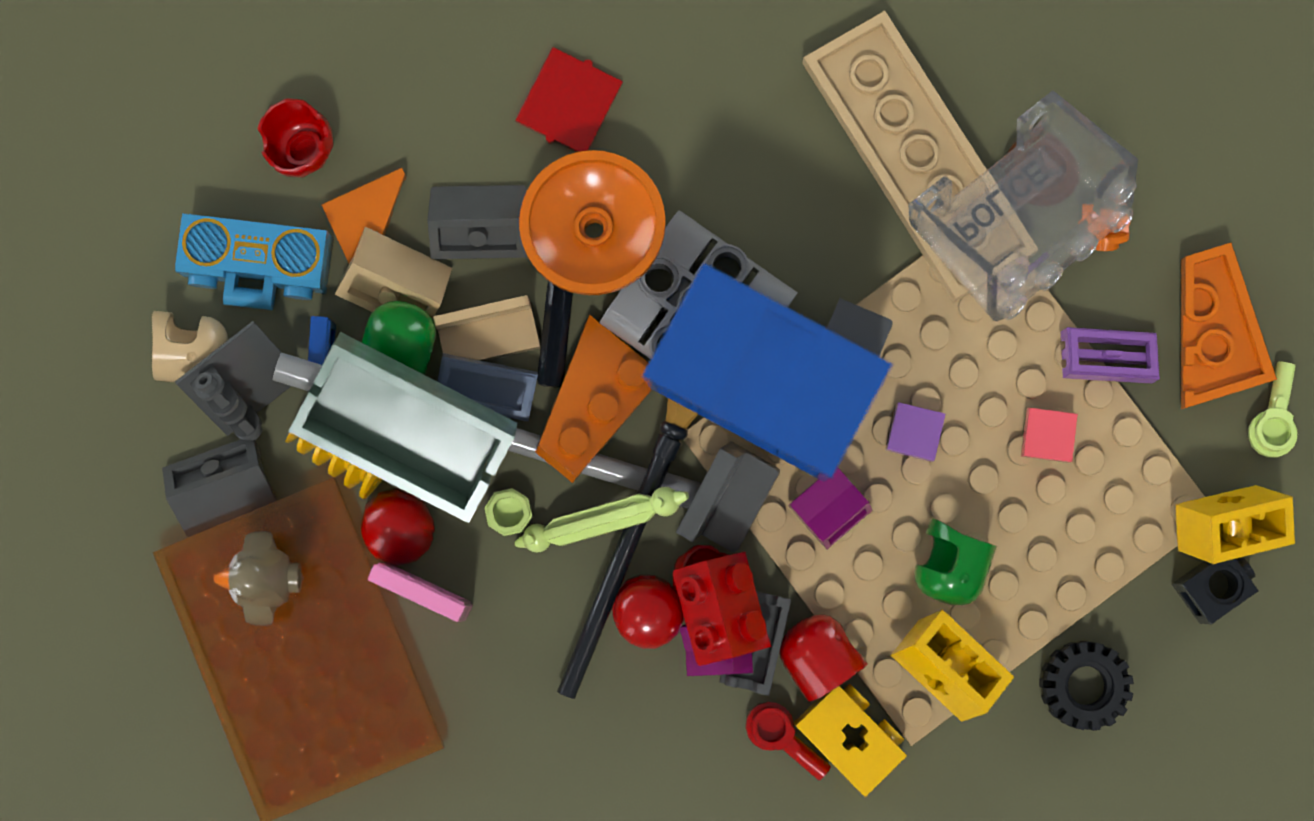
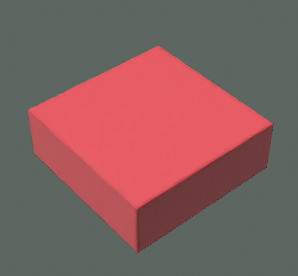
[1021,408,1078,463]

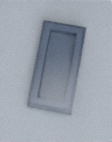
[437,353,538,421]

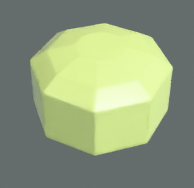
[484,488,533,536]

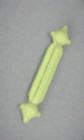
[515,487,689,553]

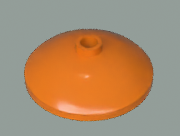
[519,150,666,295]

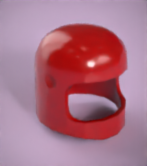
[612,574,684,649]
[779,614,868,702]

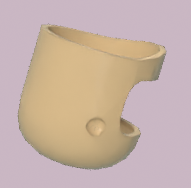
[152,311,229,382]

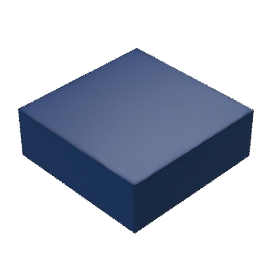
[308,316,336,365]

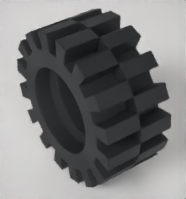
[1039,641,1134,731]

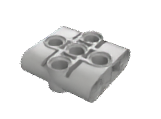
[600,210,798,359]

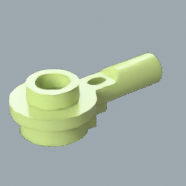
[1248,362,1297,458]

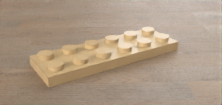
[802,11,1038,303]

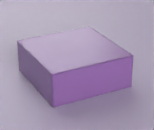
[885,402,946,462]

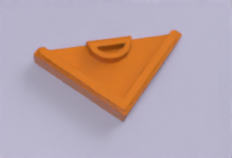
[322,168,406,264]

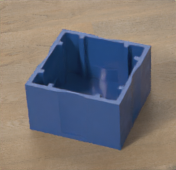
[642,263,893,482]

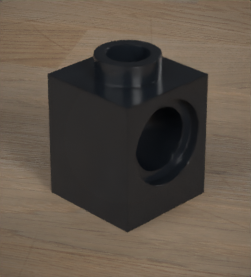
[1172,557,1259,625]

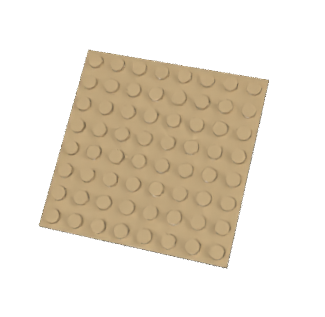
[684,255,1205,746]

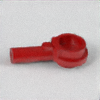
[745,701,831,781]

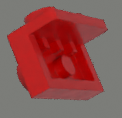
[673,552,771,666]

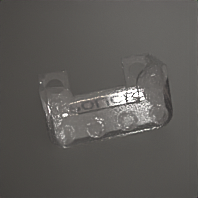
[908,90,1138,322]

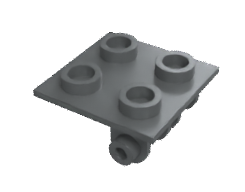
[175,321,291,441]

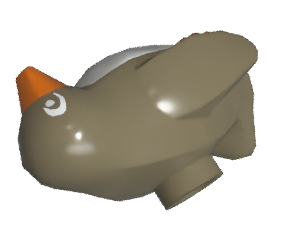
[214,531,304,626]

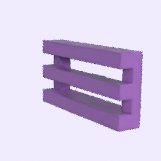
[1061,327,1159,384]

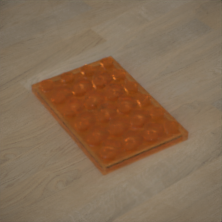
[153,478,445,821]

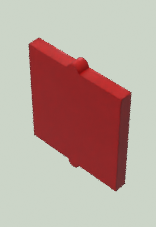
[515,47,623,152]

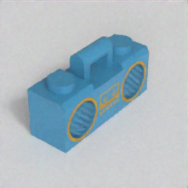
[175,213,333,310]

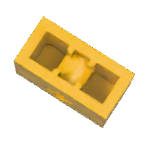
[1175,485,1295,564]
[891,609,1014,722]
[794,684,907,797]

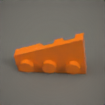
[1181,242,1277,409]
[535,315,652,483]

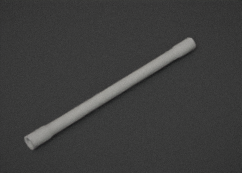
[272,352,701,509]

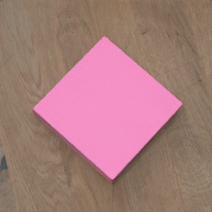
[367,563,473,622]

